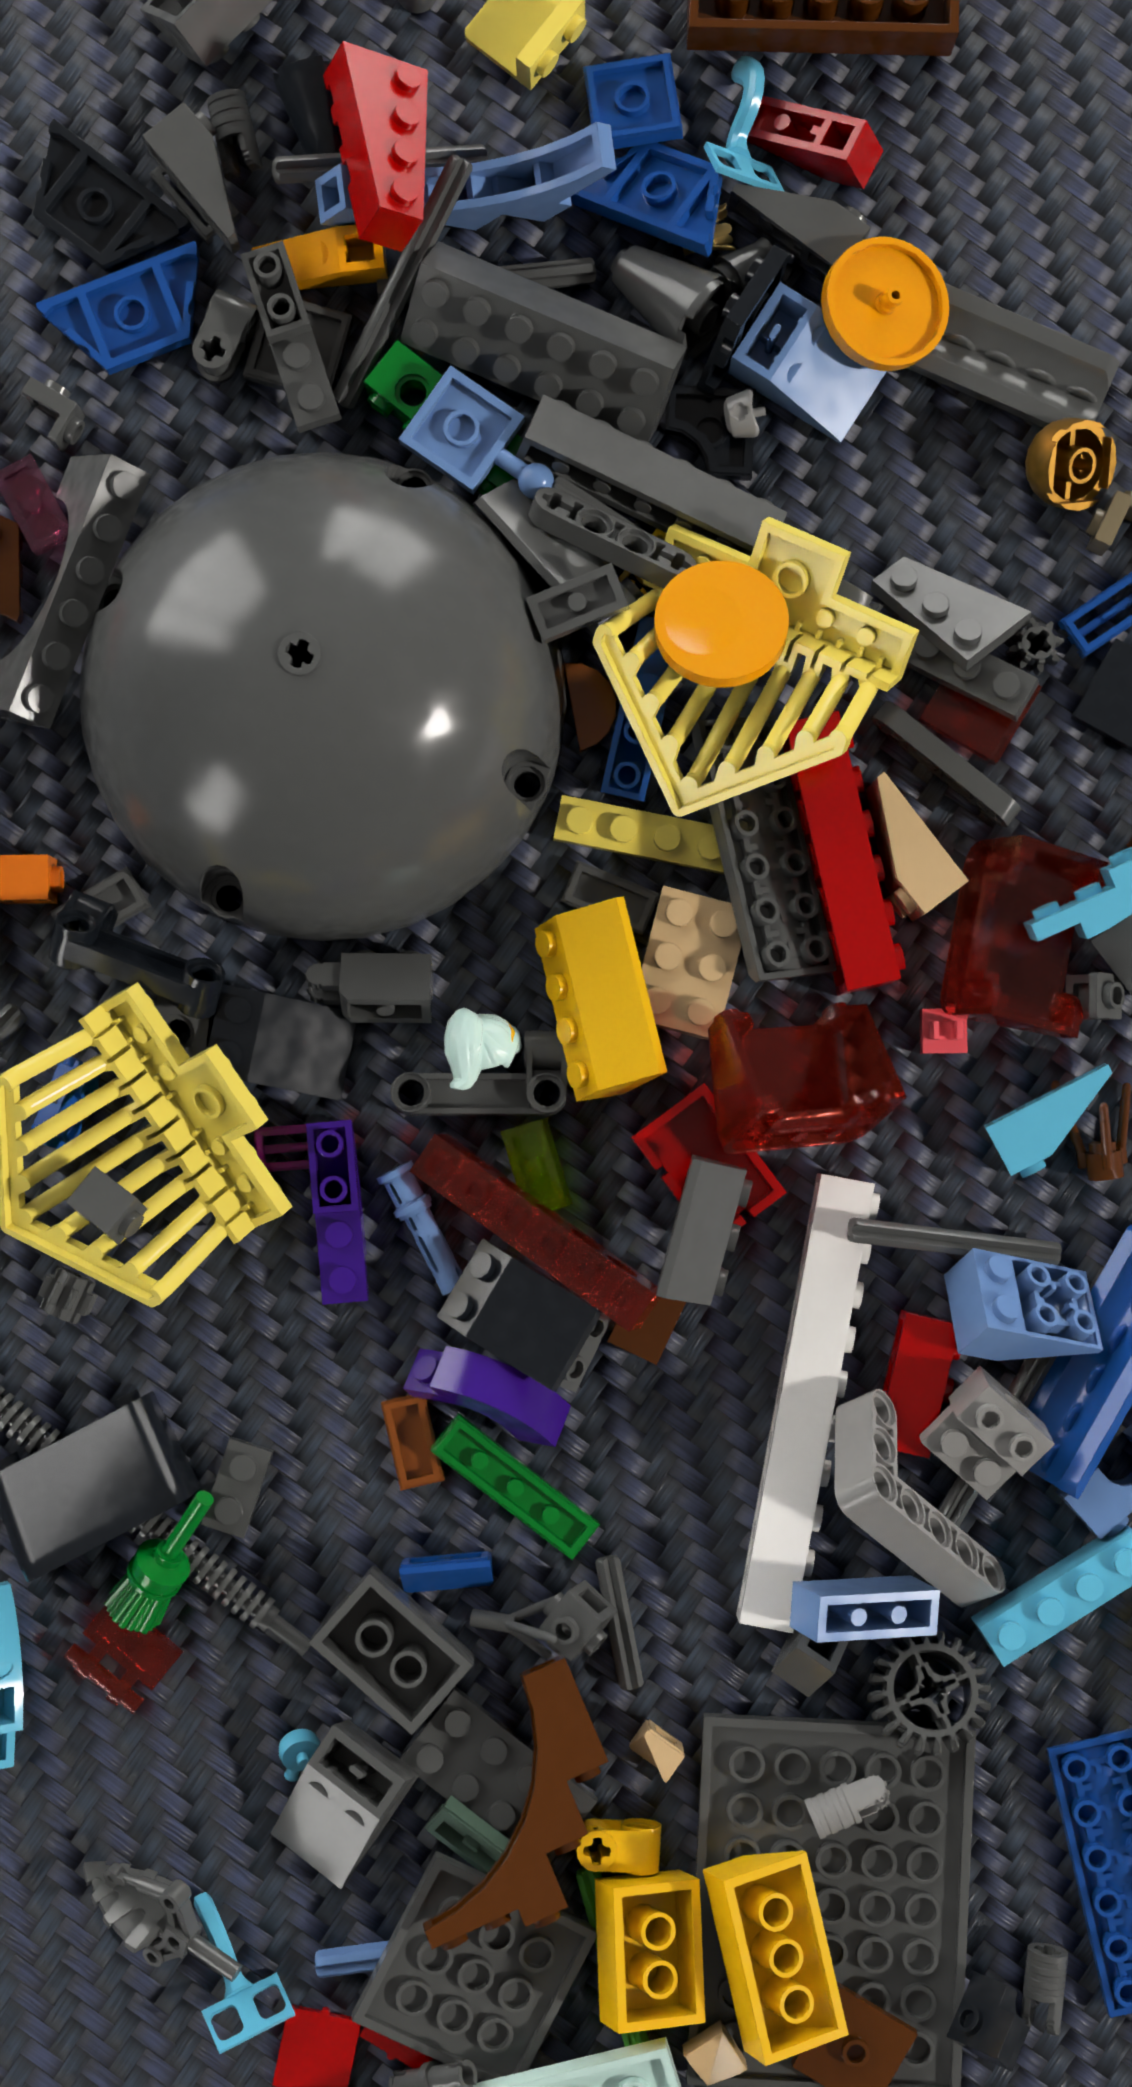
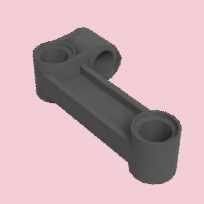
[390,1030,567,1117]

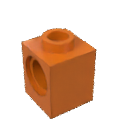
[0,854,65,904]

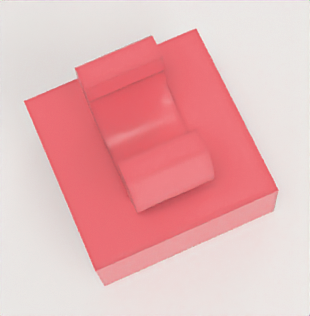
[920,1008,968,1054]

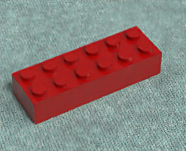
[783,711,906,996]

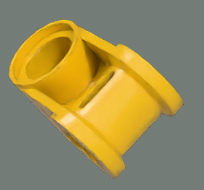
[575,1818,662,1876]

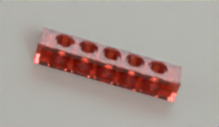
[410,1134,661,1332]

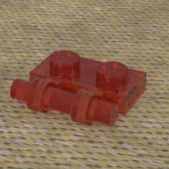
[63,1606,183,1714]

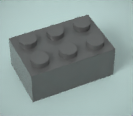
[309,1565,475,1735]

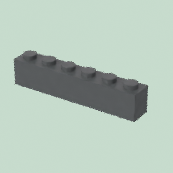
[516,394,787,556]

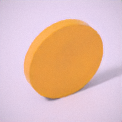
[821,237,949,371]
[654,561,789,688]

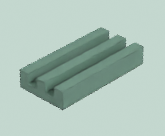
[424,1795,509,1874]

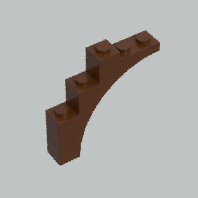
[423,1655,609,1951]

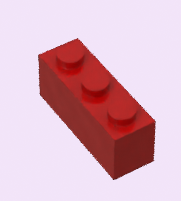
[882,1310,961,1459]

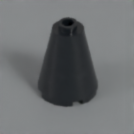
[273,55,343,155]

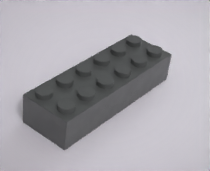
[400,241,687,442]

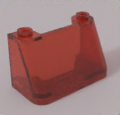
[940,835,1109,1038]
[708,1002,907,1154]

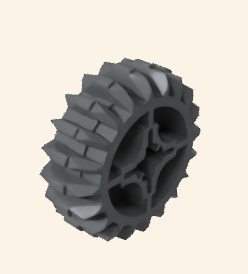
[867,1630,991,1757]

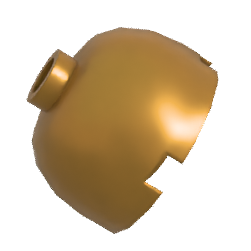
[1025,417,1116,511]

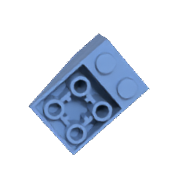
[728,282,887,444]
[944,1248,1103,1361]

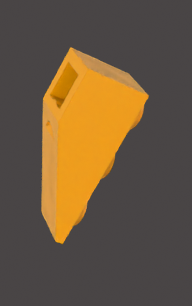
[252,224,388,290]

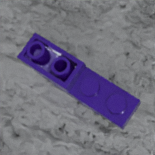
[306,1120,369,1305]

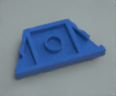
[571,143,723,257]
[36,241,200,375]

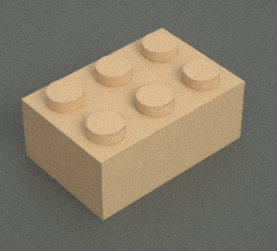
[641,886,741,1042]

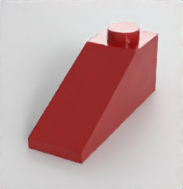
[747,96,884,190]

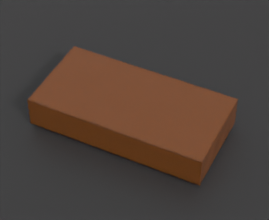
[381,1394,445,1491]

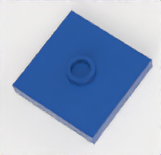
[583,53,683,149]

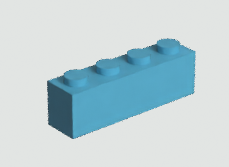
[971,1525,1132,1667]

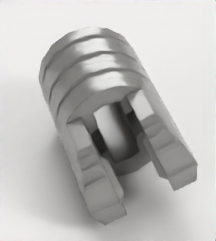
[804,1774,890,1840]

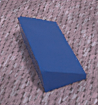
[399,1551,494,1593]

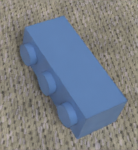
[790,1575,940,1643]

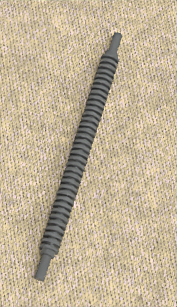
[0,1385,311,1656]

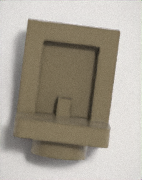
[1085,490,1132,556]

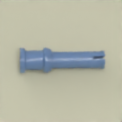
[376,1160,462,1296]

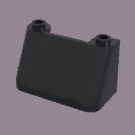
[0,1389,202,1582]

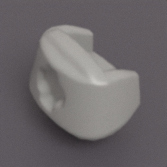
[724,389,766,438]

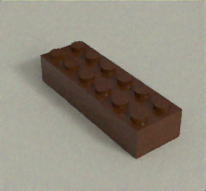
[687,0,959,56]

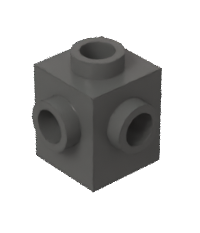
[538,1580,618,1662]

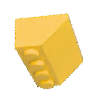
[534,896,667,1102]
[703,1850,849,2066]

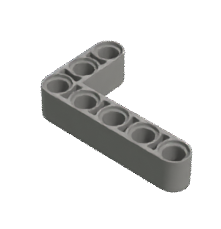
[834,1389,1006,1608]

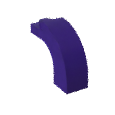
[403,1346,571,1447]

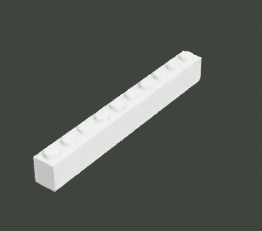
[736,1173,880,1633]

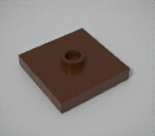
[791,1982,918,2087]

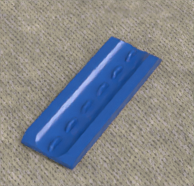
[1028,1224,1132,1499]
[1046,1728,1132,2018]

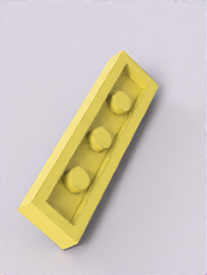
[553,795,724,874]

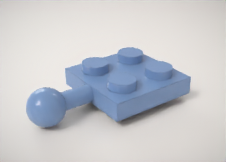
[398,365,554,499]

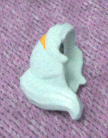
[444,1007,522,1090]

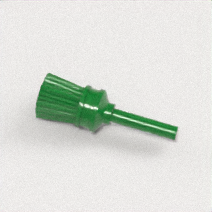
[104,1490,214,1634]

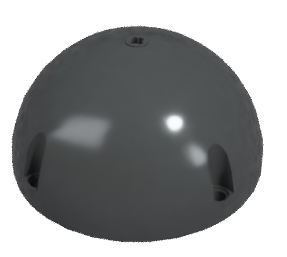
[79,452,567,941]

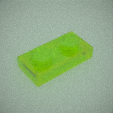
[501,1118,573,1218]

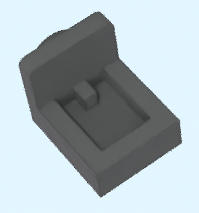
[22,376,85,453]
[1065,972,1125,1021]

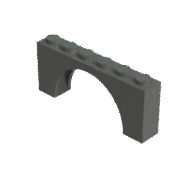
[0,454,151,729]

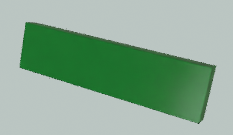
[430,1413,600,1560]

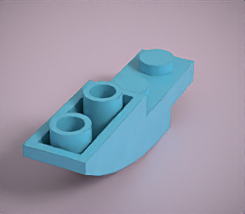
[1023,847,1132,941]
[0,1581,23,1769]

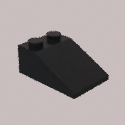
[208,984,357,1101]
[437,1238,603,1392]

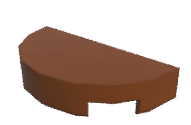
[564,663,616,753]

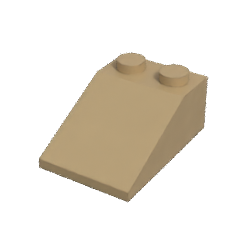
[866,772,969,922]

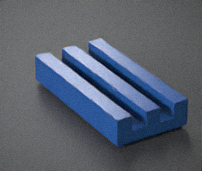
[1057,572,1132,659]

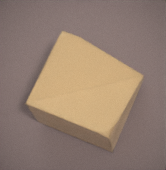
[629,1719,685,1783]
[682,2020,747,2086]

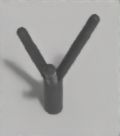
[470,1595,558,1658]

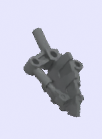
[83,1861,243,1982]

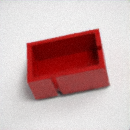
[630,1083,787,1227]

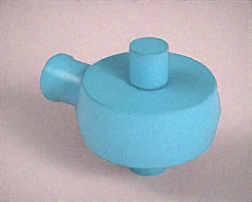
[279,1729,320,1782]

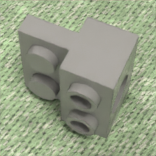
[919,1366,1055,1500]

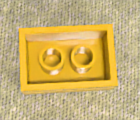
[594,1869,706,2034]

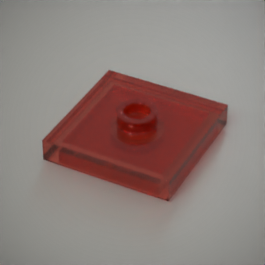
[918,684,1042,765]

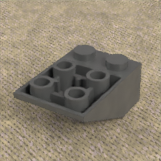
[271,1719,420,1889]

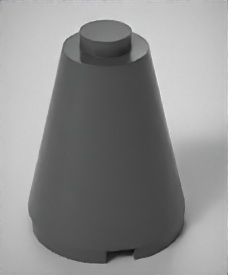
[611,245,737,360]

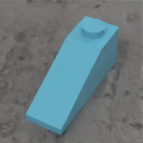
[984,1063,1113,1178]

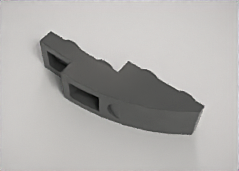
[240,241,342,433]

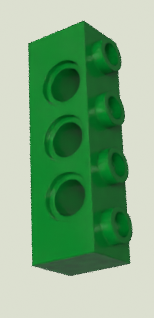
[364,340,523,495]

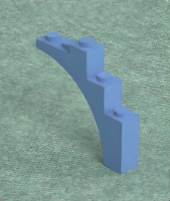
[315,122,616,231]

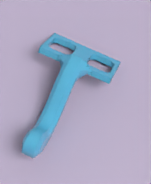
[703,56,784,192]
[194,1892,295,2054]

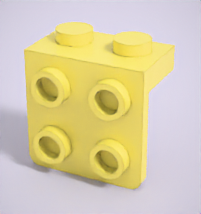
[465,0,587,91]

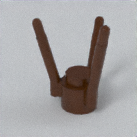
[1051,1080,1131,1181]

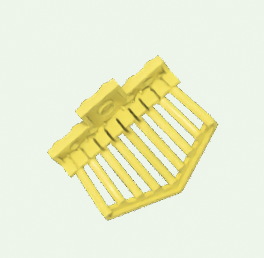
[592,517,920,817]
[0,982,293,1308]

